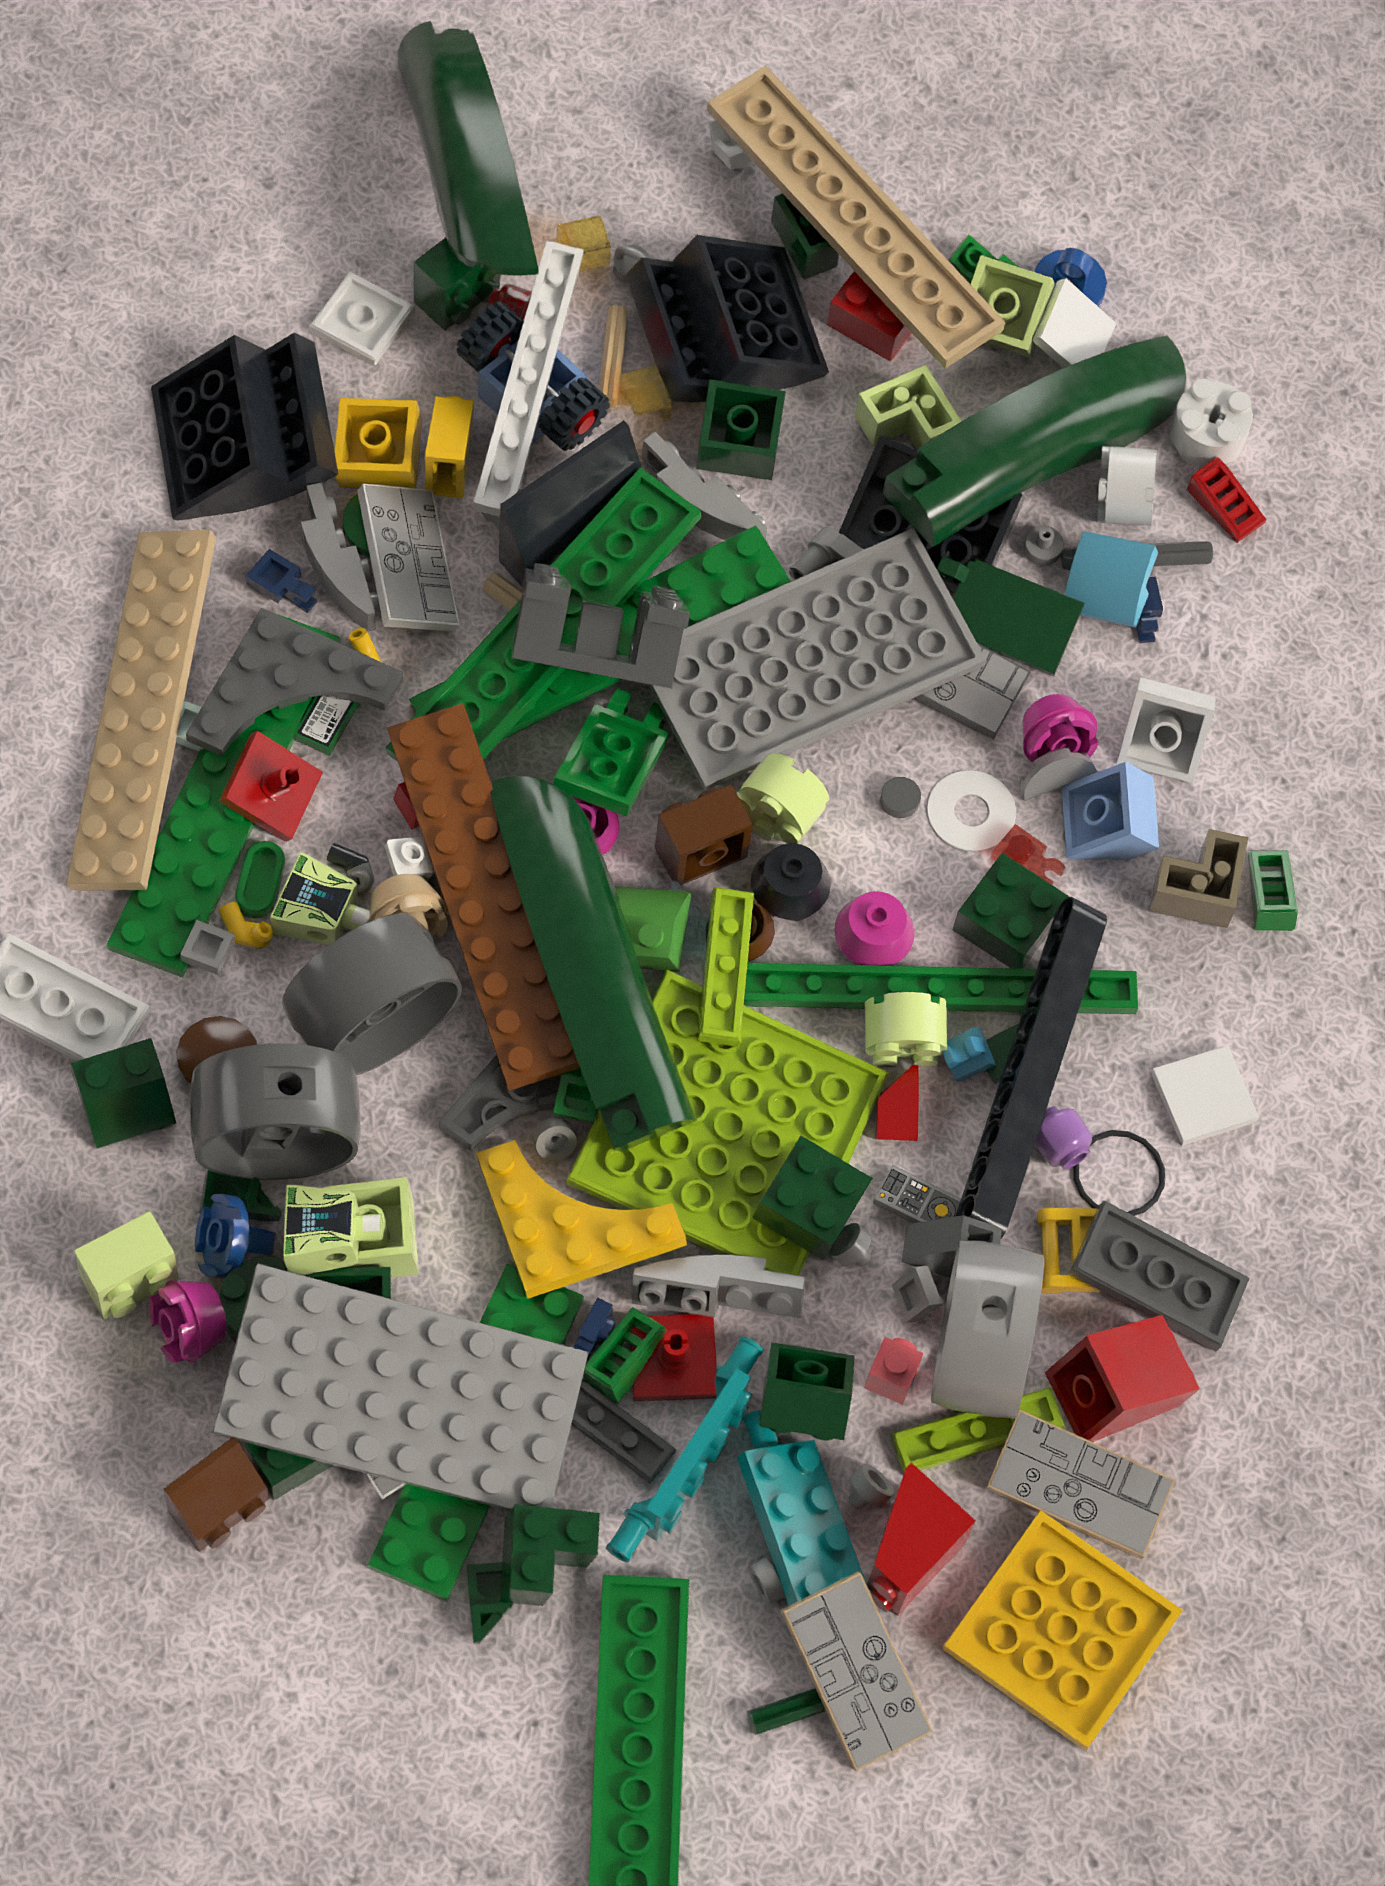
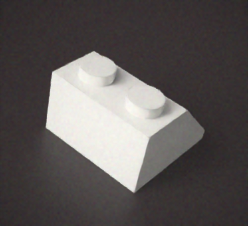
[1117,677,1216,783]

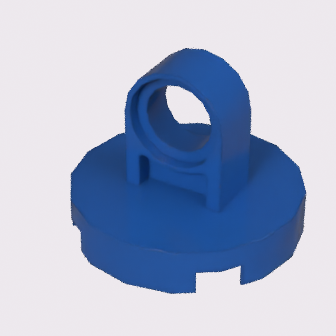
[1034,248,1107,307]
[195,1194,276,1279]

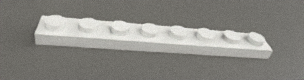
[473,240,584,517]

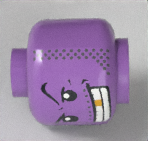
[1035,1106,1092,1170]

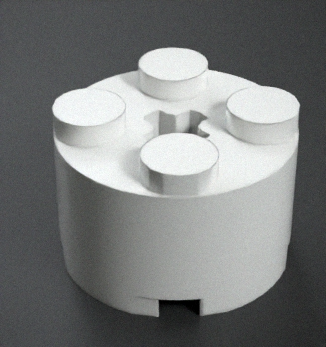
[1170,379,1253,468]
[1097,446,1157,526]

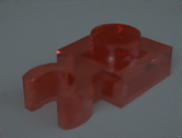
[991,824,1066,885]

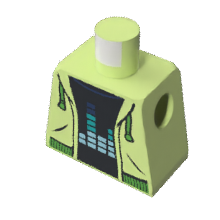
[270,852,370,945]
[283,1185,383,1275]

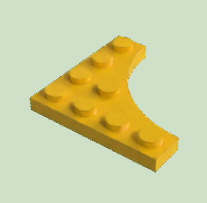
[476,1140,687,1299]

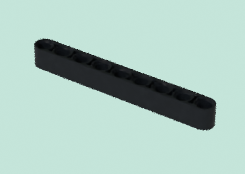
[955,897,1107,1239]

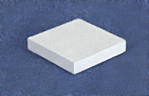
[309,272,414,367]
[1032,278,1116,368]
[1151,1045,1259,1146]

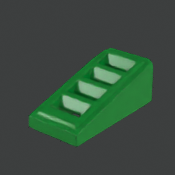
[1248,850,1298,931]
[583,1307,666,1404]

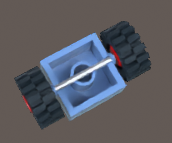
[456,302,610,451]

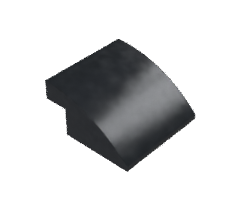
[626,235,829,402]
[151,332,339,521]

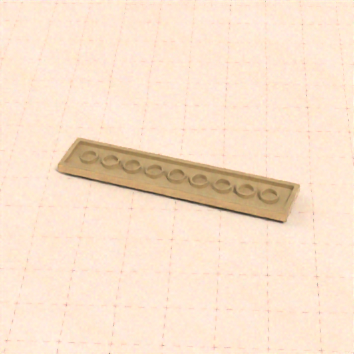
[707,66,1005,369]
[66,529,216,891]

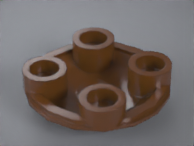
[176,1016,257,1083]

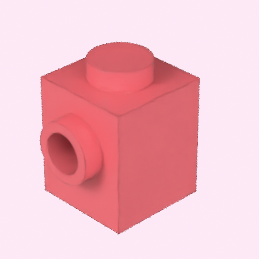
[864,1337,924,1405]

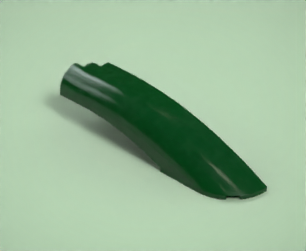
[398,21,539,276]
[883,335,1186,547]
[490,776,697,1152]

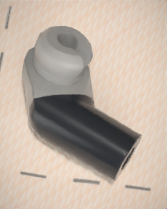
[327,843,374,893]

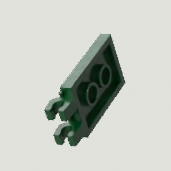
[937,556,1085,676]

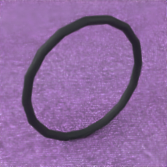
[1073,1130,1165,1216]

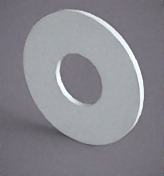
[927,770,1016,852]

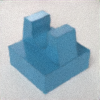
[942,1026,996,1082]

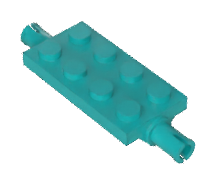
[606,1336,763,1563]
[737,1410,869,1606]

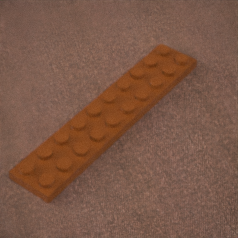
[387,703,580,1091]

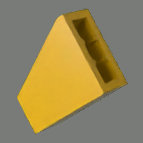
[425,396,474,499]

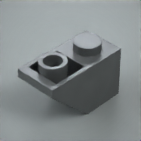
[902,1215,1002,1278]

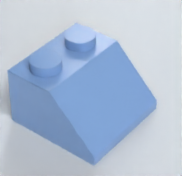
[1062,762,1159,859]

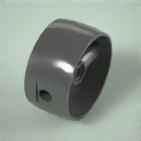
[282,913,462,1076]
[190,1044,361,1180]

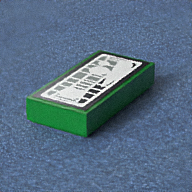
[294,695,360,756]

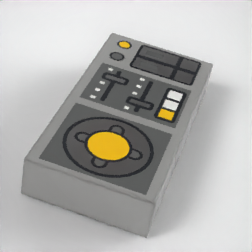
[873,1164,961,1223]

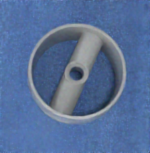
[931,1240,1044,1418]

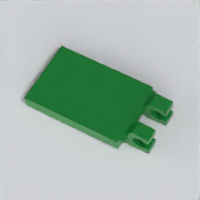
[553,688,669,817]

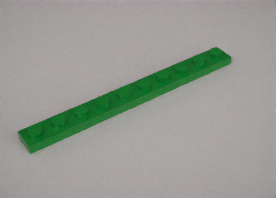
[744,963,1138,1014]

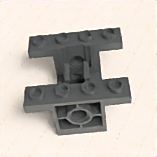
[511,563,690,689]

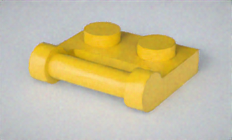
[1037,1208,1104,1294]

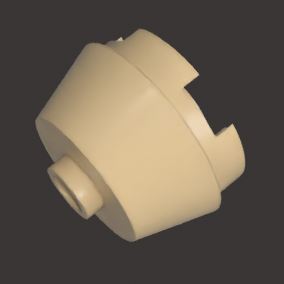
[369,874,448,938]

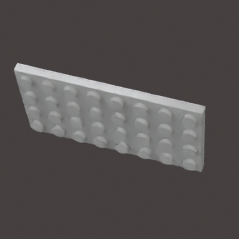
[648,528,986,791]
[212,1264,588,1511]

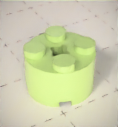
[736,753,829,844]
[865,992,947,1067]

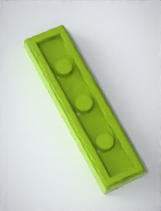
[697,887,754,1047]
[890,1387,1065,1474]

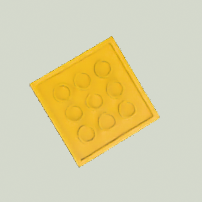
[942,1510,1183,1752]

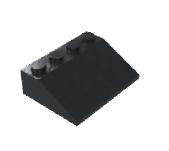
[499,420,642,588]
[839,434,1026,593]

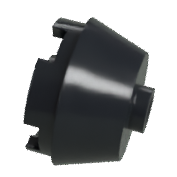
[751,843,831,921]

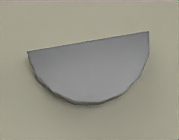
[1020,748,1098,801]

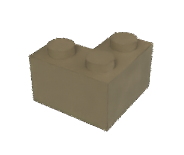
[1149,829,1248,928]

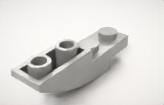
[642,432,767,540]
[301,482,381,632]
[632,1255,805,1318]

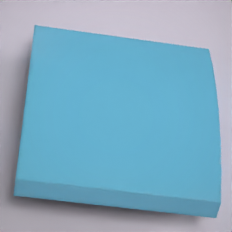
[1065,531,1158,627]

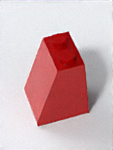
[1044,1315,1200,1442]
[867,1462,976,1616]

